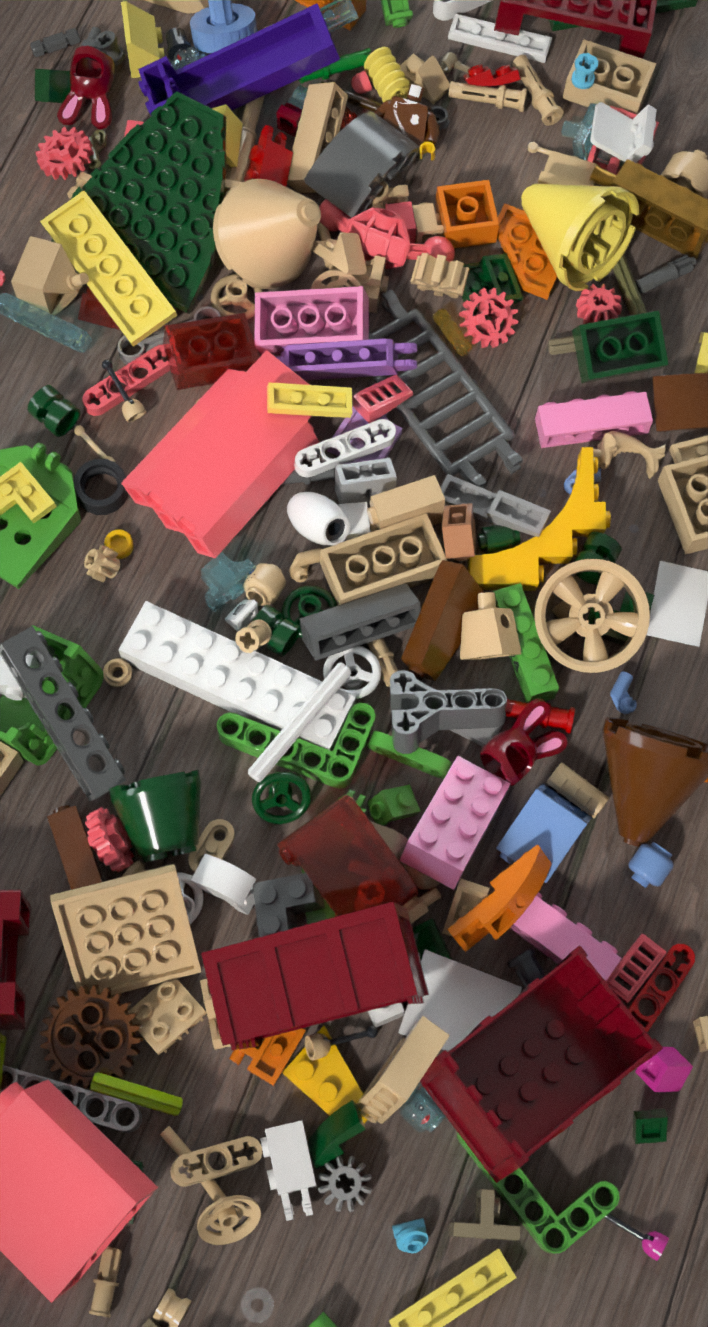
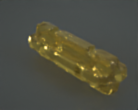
[433,308,472,356]

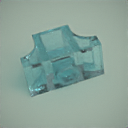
[201,552,256,612]

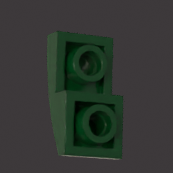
[307,1100,366,1169]

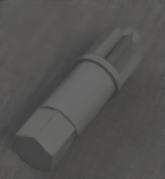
[635,255,697,294]

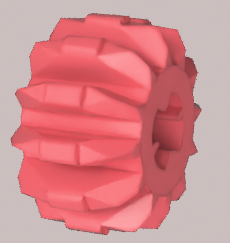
[576,284,622,324]

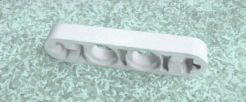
[294,419,396,477]

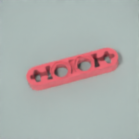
[82,345,175,416]

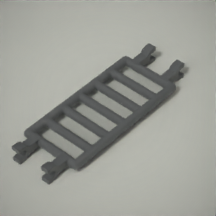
[369,289,523,489]

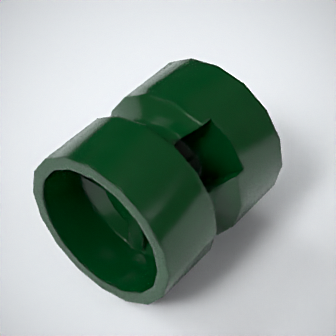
[27,385,81,437]
[574,532,622,585]
[253,604,301,657]

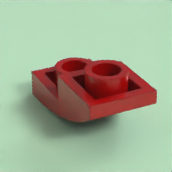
[463,64,521,86]

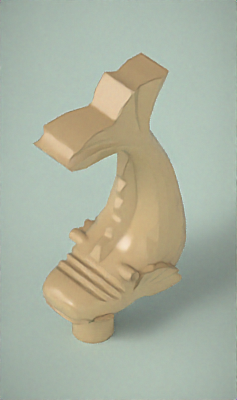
[593,431,665,479]

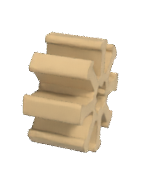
[411,253,470,298]

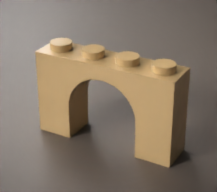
[356,1016,450,1124]

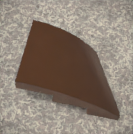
[653,373,708,432]

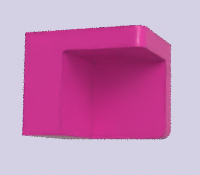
[635,1047,693,1092]

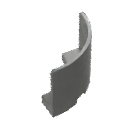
[304,112,420,218]

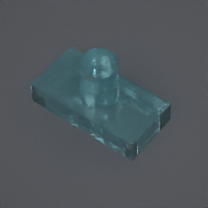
[562,103,597,160]

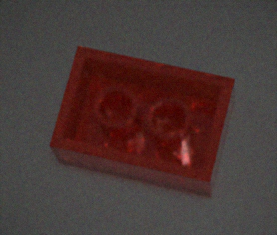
[163,313,259,390]

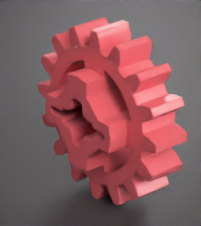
[36,127,94,180]
[459,288,518,348]
[85,807,134,872]

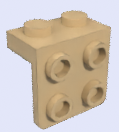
[538,151,598,186]

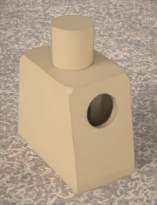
[460,592,521,660]

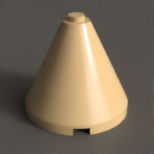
[213,179,321,289]

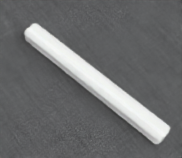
[248,662,351,782]

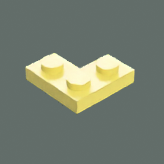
[0,462,57,524]

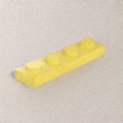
[388,1248,517,1327]

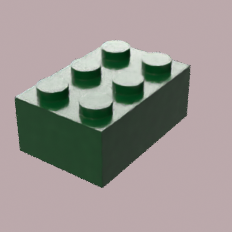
[572,310,669,384]

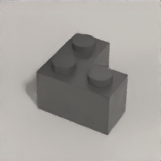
[253,872,325,937]

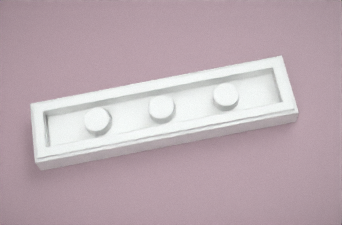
[448,14,552,63]

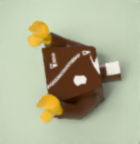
[374,84,440,161]

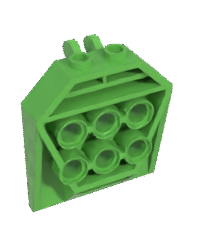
[0,443,81,589]

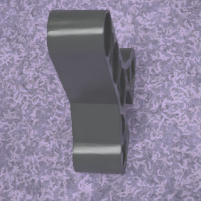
[390,670,507,754]

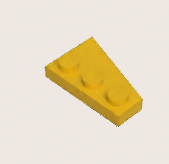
[282,1025,368,1138]

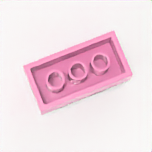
[254,286,369,355]
[400,756,511,890]

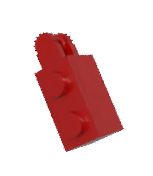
[244,125,293,187]

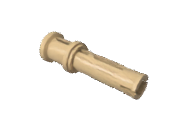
[512,55,564,126]
[448,81,527,112]

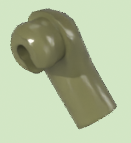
[88,130,107,169]

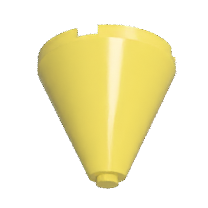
[521,184,639,291]

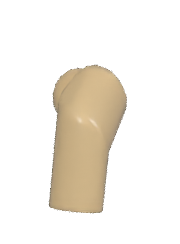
[289,548,322,583]

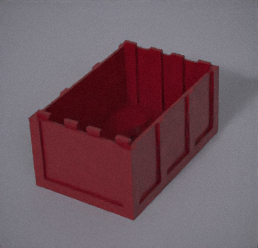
[201,901,429,1051]
[420,945,663,1183]

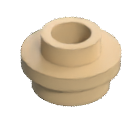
[103,658,132,687]

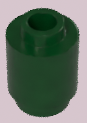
[477,525,521,554]

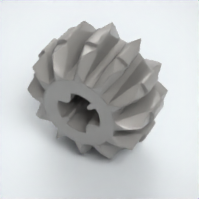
[318,1156,372,1212]

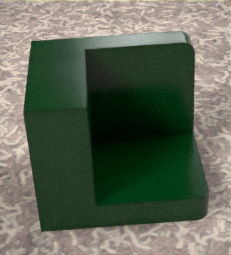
[35,69,71,103]

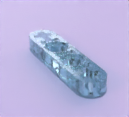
[0,293,92,353]

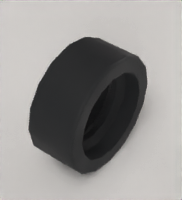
[74,459,128,515]

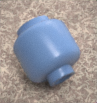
[628,841,674,888]

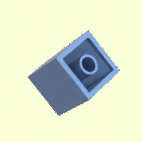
[496,784,592,883]

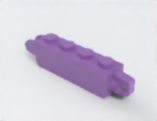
[276,339,417,380]

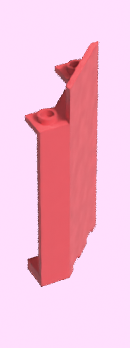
[122,350,319,558]

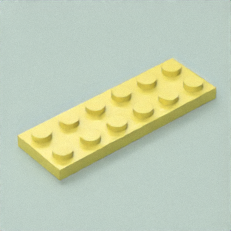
[40,191,177,347]

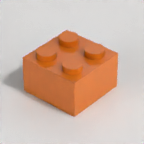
[435,180,499,248]

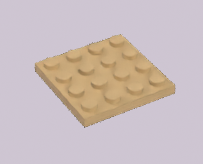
[50,864,201,995]

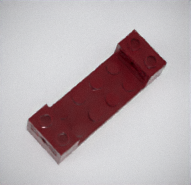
[494,0,657,59]

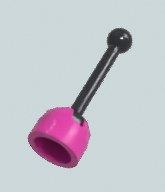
[601,1205,669,1261]

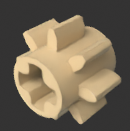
[84,545,120,583]

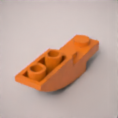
[447,844,552,952]

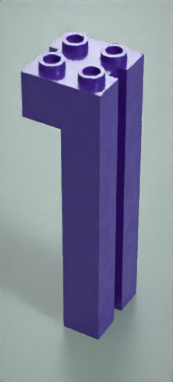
[138,3,340,116]

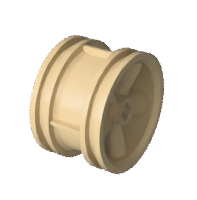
[534,559,650,673]

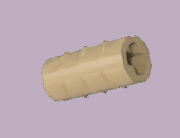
[546,762,610,819]

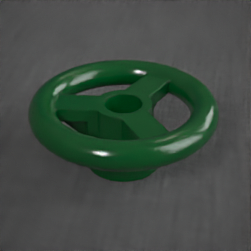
[281,585,337,638]
[252,772,311,824]

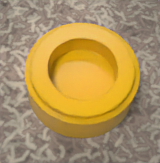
[104,529,134,559]

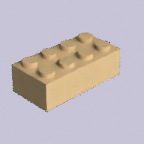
[320,513,447,606]

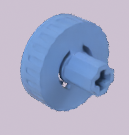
[190,0,258,53]

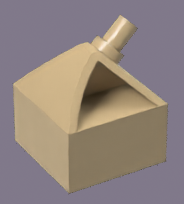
[11,236,89,318]

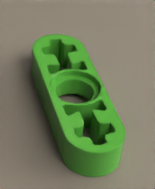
[367,731,452,779]

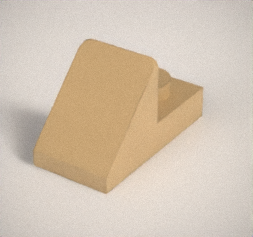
[400,53,450,104]
[312,232,367,275]
[442,878,490,937]

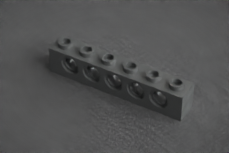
[0,626,126,802]

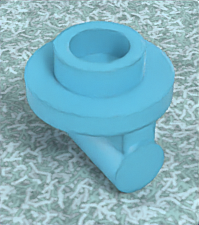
[392,1218,428,1253]

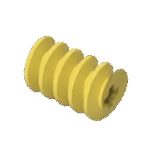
[364,47,410,103]

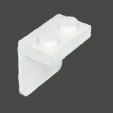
[590,102,657,163]

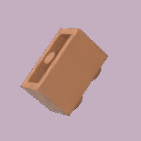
[442,503,476,561]

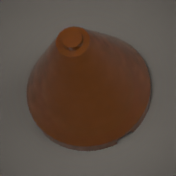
[602,717,708,847]

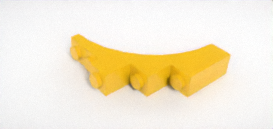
[468,447,611,591]

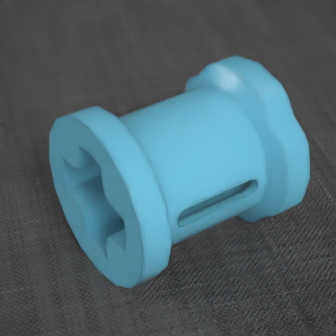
[571,53,598,89]

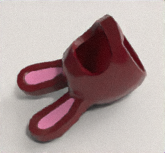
[57,45,115,129]
[480,699,568,786]

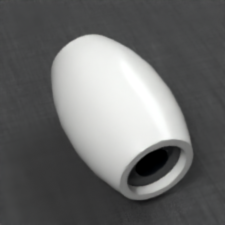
[287,492,350,546]

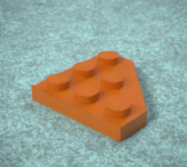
[497,203,558,300]

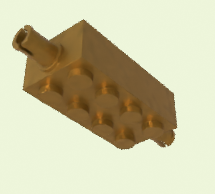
[589,159,708,260]

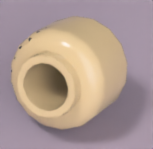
[243,563,286,606]

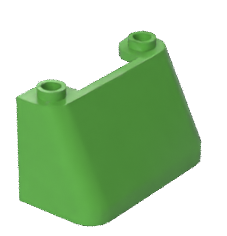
[0,625,104,766]

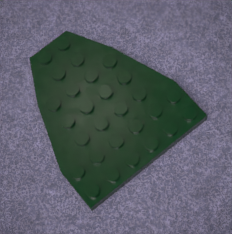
[51,92,226,314]

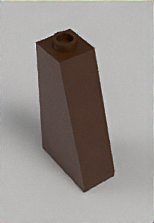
[401,560,484,681]
[47,805,105,890]

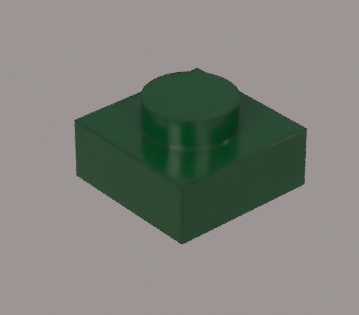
[633,1109,668,1144]

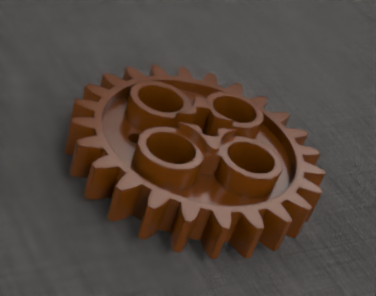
[40,984,143,1089]

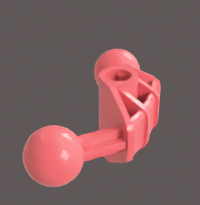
[319,199,455,269]

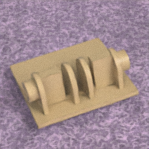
[128,979,207,1055]

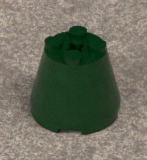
[109,770,201,862]

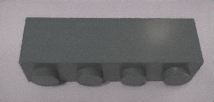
[300,583,421,661]

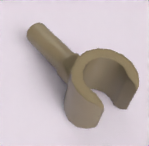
[439,52,471,73]

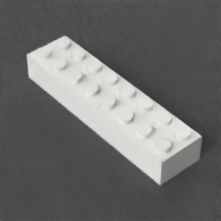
[119,601,356,751]

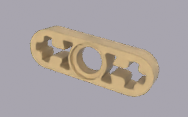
[170,1136,262,1187]

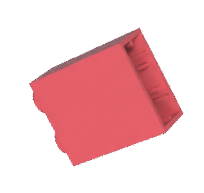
[0,1080,158,1303]

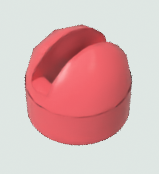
[351,70,372,94]

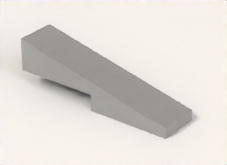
[441,474,551,537]

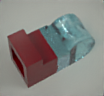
[276,85,308,137]

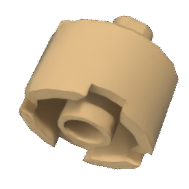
[661,150,708,199]

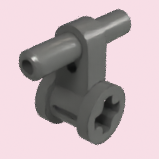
[80,27,125,66]

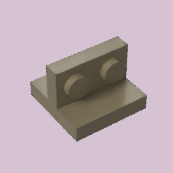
[449,1189,520,1241]

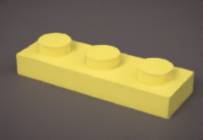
[267,382,352,418]

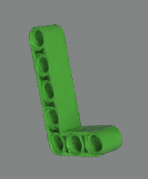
[217,703,375,789]
[457,1132,620,1254]

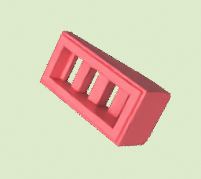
[352,375,413,423]
[606,934,667,1003]

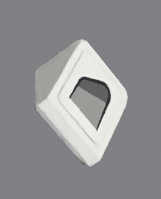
[225,600,258,631]

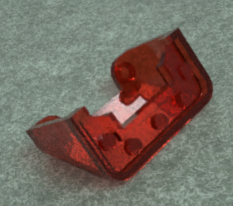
[277,794,418,917]

